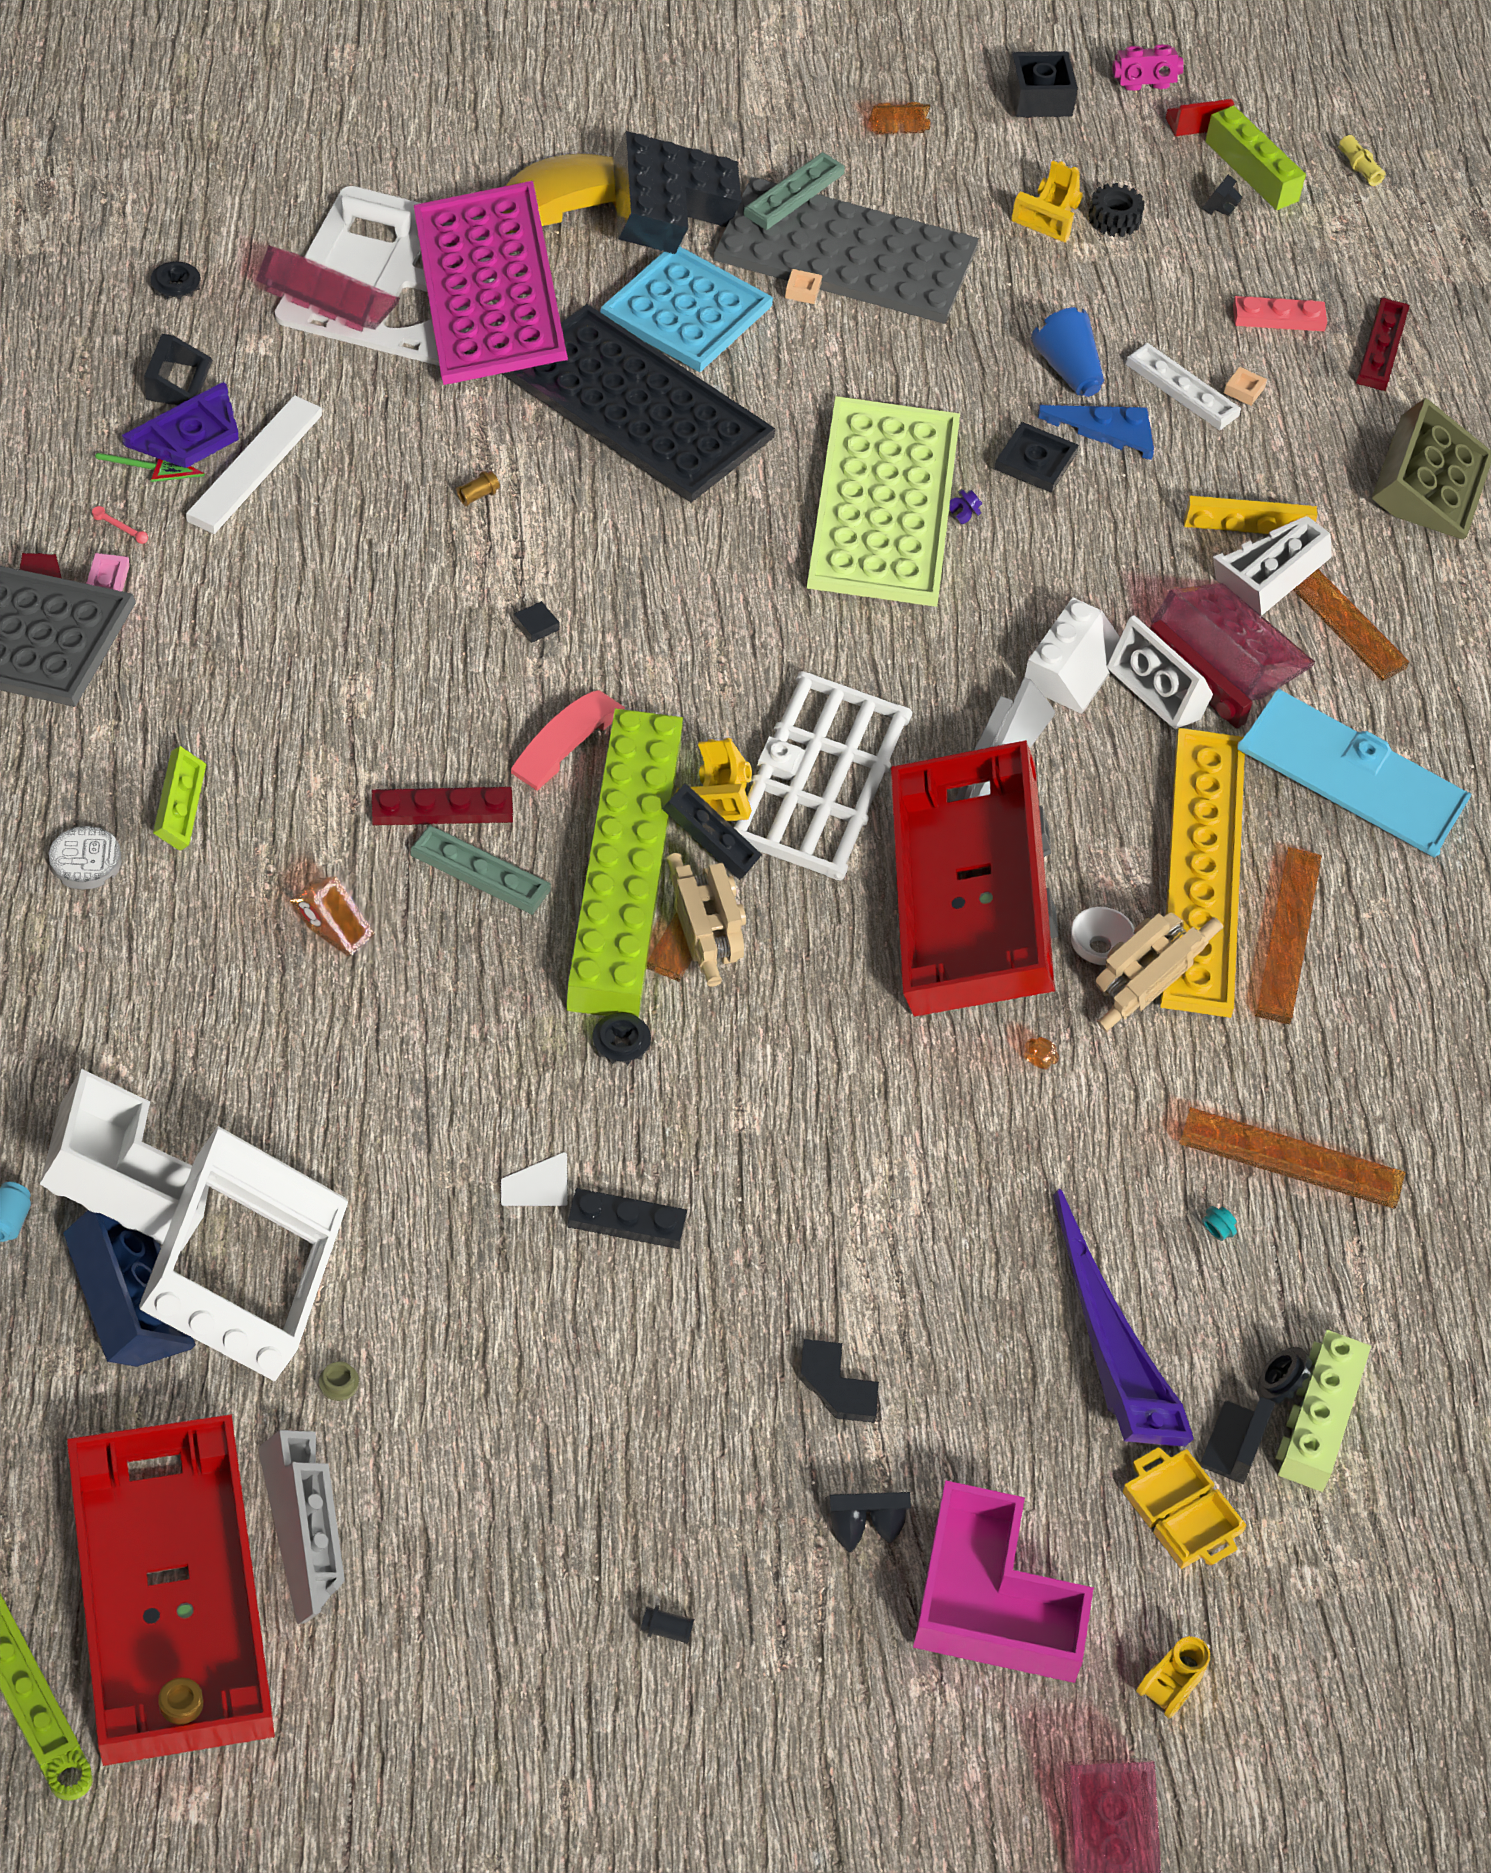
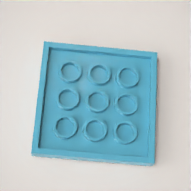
[600,246,773,372]

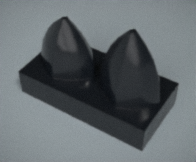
[825,1492,911,1553]

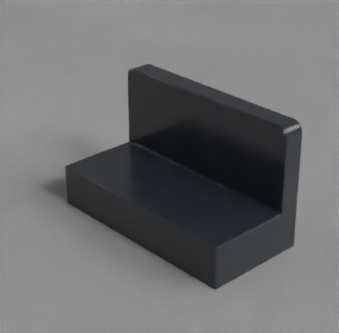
[1200,1396,1275,1485]

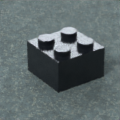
[1007,51,1078,118]

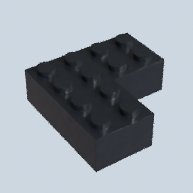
[613,131,742,254]

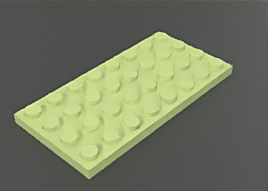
[807,396,960,607]

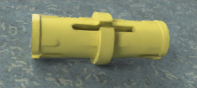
[1338,135,1386,186]

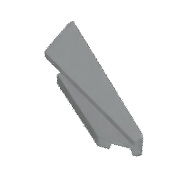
[954,678,1055,801]
[259,1430,345,1624]

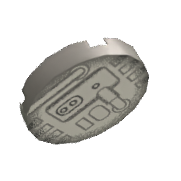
[48,826,122,890]

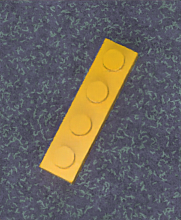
[1184,496,1318,534]

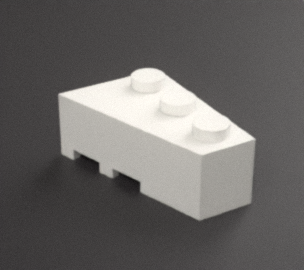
[1213,516,1332,616]

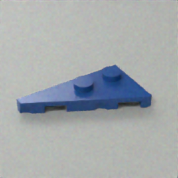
[1038,405,1154,460]

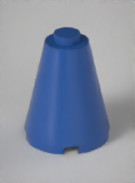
[1031,307,1104,397]

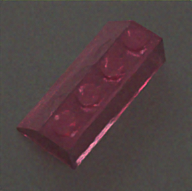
[256,245,400,332]

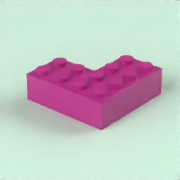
[913,1480,1094,1683]

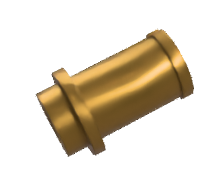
[456,471,500,506]

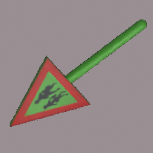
[95,453,205,482]

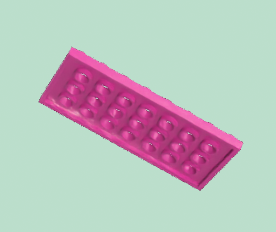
[414,181,568,385]

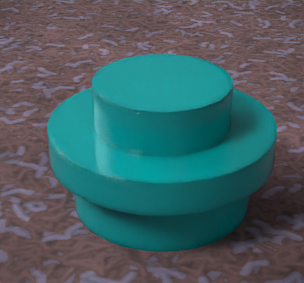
[1202,1206,1237,1241]

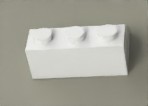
[1024,597,1120,714]
[1107,615,1213,730]

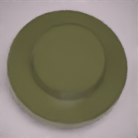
[319,1362,359,1401]

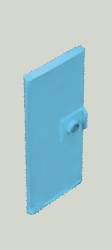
[1237,688,1472,858]

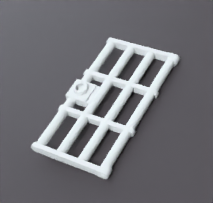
[733,671,912,881]

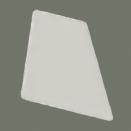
[501,1152,568,1206]

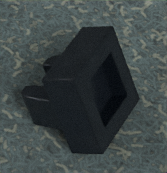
[1202,174,1243,216]

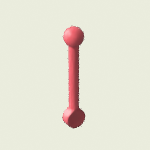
[92,506,148,544]

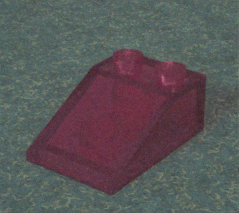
[1063,1758,1161,1873]

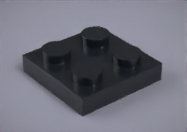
[994,422,1079,493]

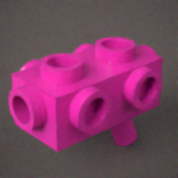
[1112,44,1184,91]

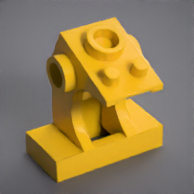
[1011,160,1083,243]
[676,738,752,821]

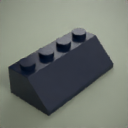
[63,1210,196,1367]

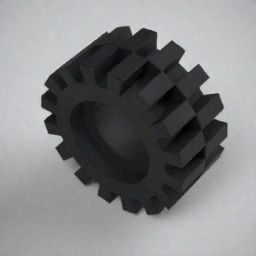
[1088,183,1145,237]

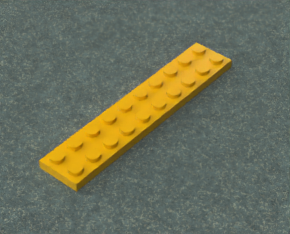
[1160,728,1245,1018]

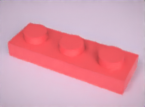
[1233,296,1327,331]

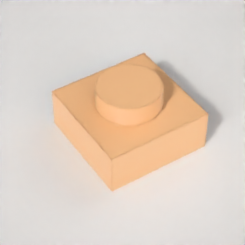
[785,269,822,304]
[1224,367,1267,406]

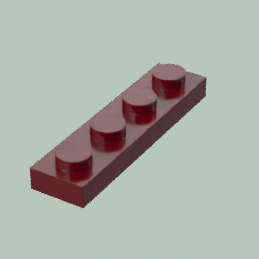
[1150,620,1253,729]
[372,787,513,826]

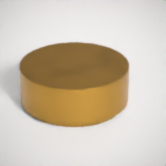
[159,1678,203,1724]

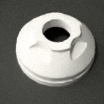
[1071,907,1135,965]

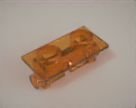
[868,102,930,135]

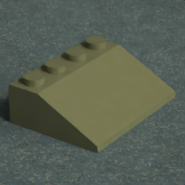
[1371,397,1491,540]

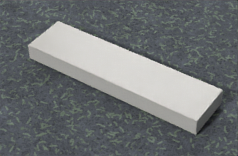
[1126,343,1241,431]

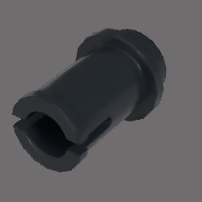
[640,1605,695,1645]

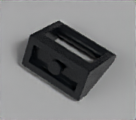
[144,333,213,406]

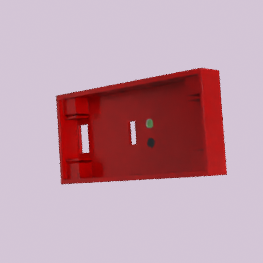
[891,740,1055,1017]
[67,1414,275,1766]

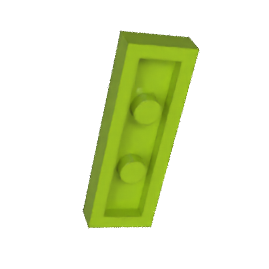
[153,746,206,851]

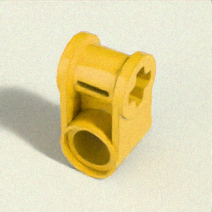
[1136,1636,1210,1719]

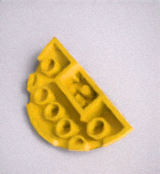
[503,154,616,234]

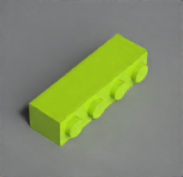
[1205,106,1306,211]

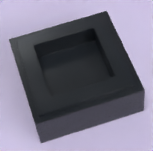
[513,601,560,643]

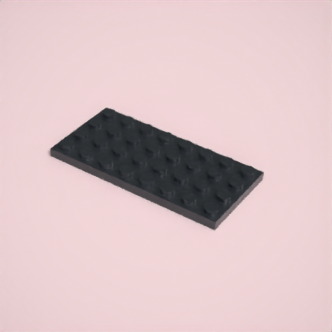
[502,304,776,503]

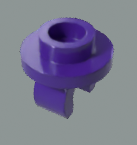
[949,488,982,525]

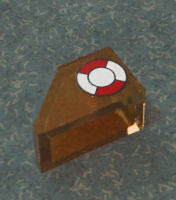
[290,876,375,956]

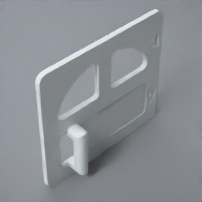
[275,186,513,366]

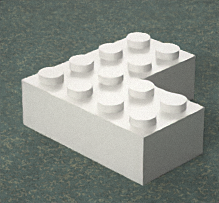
[39,1069,209,1251]

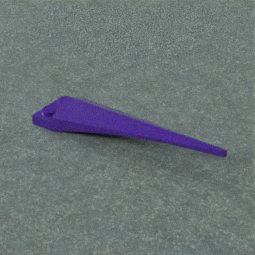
[1053,1188,1194,1447]

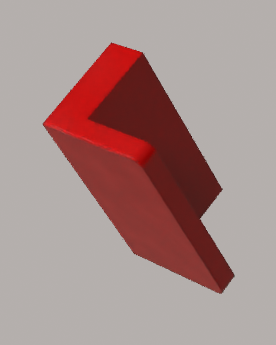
[1165,99,1235,137]

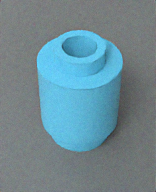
[0,1182,31,1242]

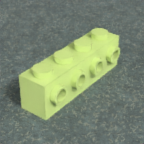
[1276,1330,1371,1492]

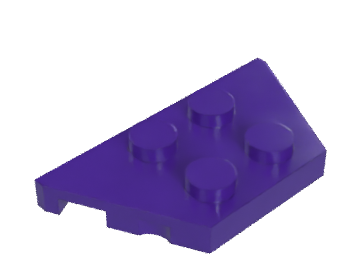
[122,382,239,468]

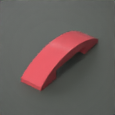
[511,690,625,791]

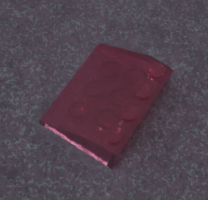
[1151,583,1315,701]

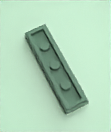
[744,152,845,230]
[411,825,551,915]

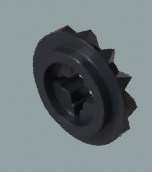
[150,261,201,301]
[592,1013,651,1066]
[1258,1347,1312,1404]

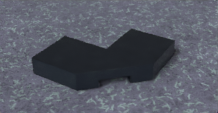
[800,1339,879,1423]

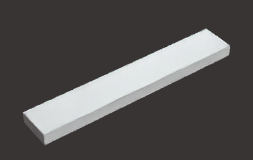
[186,395,322,534]

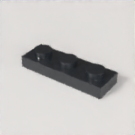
[662,783,762,880]
[567,1188,688,1249]

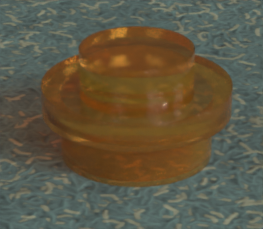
[1024,1037,1060,1070]

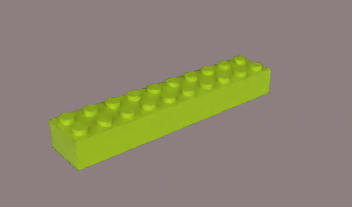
[567,708,683,1018]

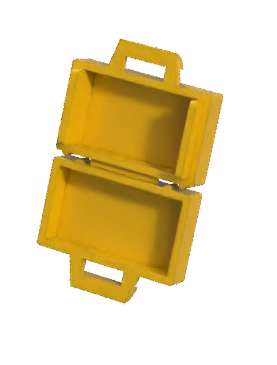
[1122,1447,1246,1569]

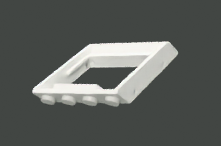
[139,1126,348,1381]

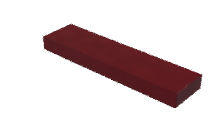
[1356,297,1410,392]

